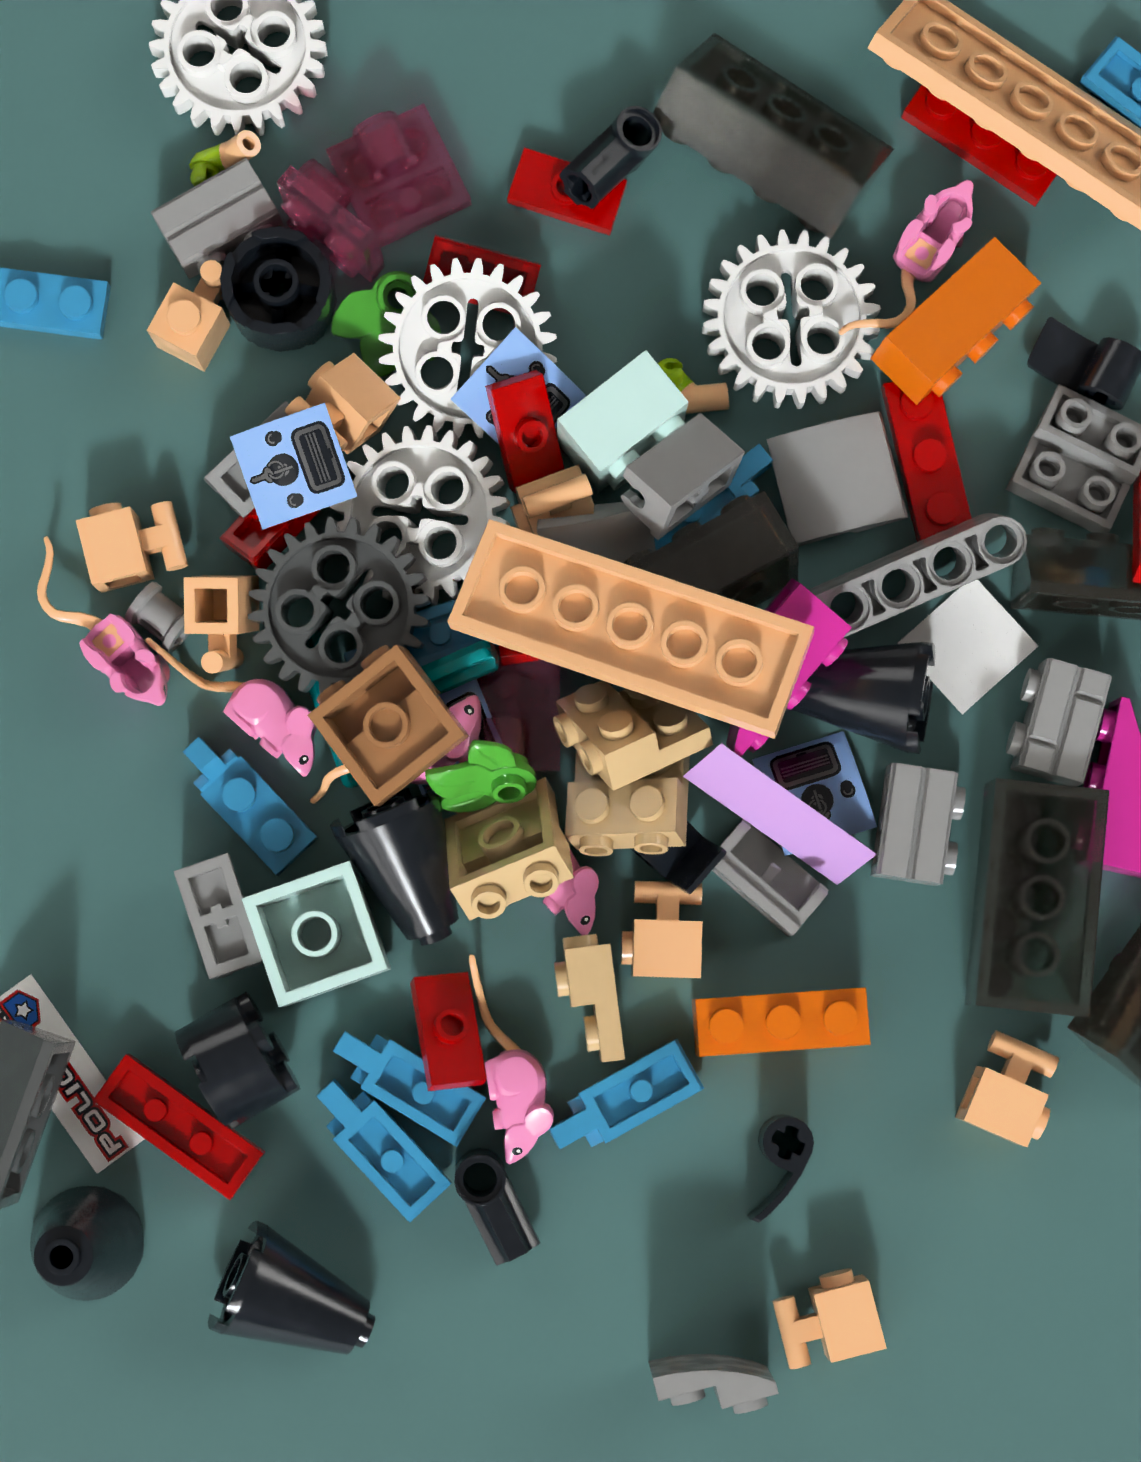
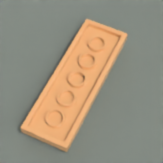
[868,0,1141,230]
[447,519,814,739]

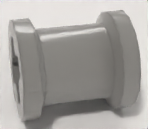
[124,581,190,653]

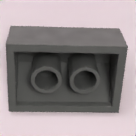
[0,1020,76,1209]

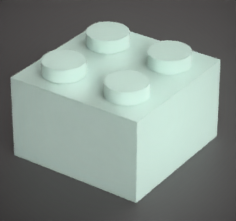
[557,350,689,493]
[242,860,391,1007]

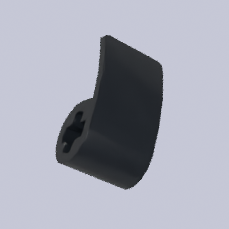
[1027,317,1141,410]
[630,821,727,895]
[747,1114,814,1223]

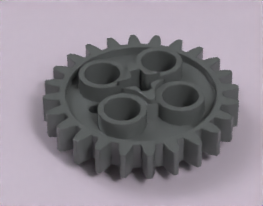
[248,517,432,694]

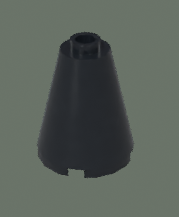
[791,642,935,754]
[330,784,459,946]
[30,1186,144,1301]
[208,1221,375,1355]

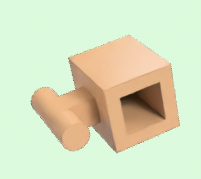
[147,260,230,372]
[285,353,401,455]
[510,464,594,535]
[76,501,188,593]
[184,575,260,674]
[621,881,703,979]
[955,1030,1059,1147]
[772,1268,887,1369]

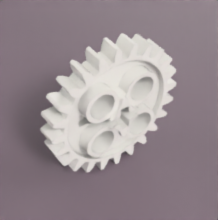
[149,0,328,136]
[702,230,881,409]
[378,258,557,438]
[330,425,510,606]

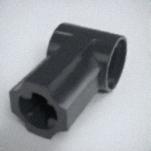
[559,106,662,209]
[454,1148,540,1266]

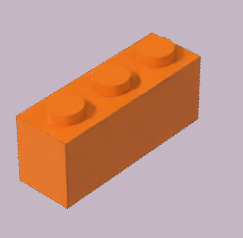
[870,237,1041,405]
[692,987,871,1057]

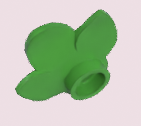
[331,271,441,378]
[425,740,537,813]

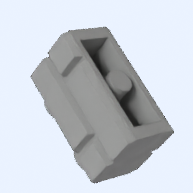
[151,158,283,280]
[1006,658,1112,787]
[870,763,966,886]

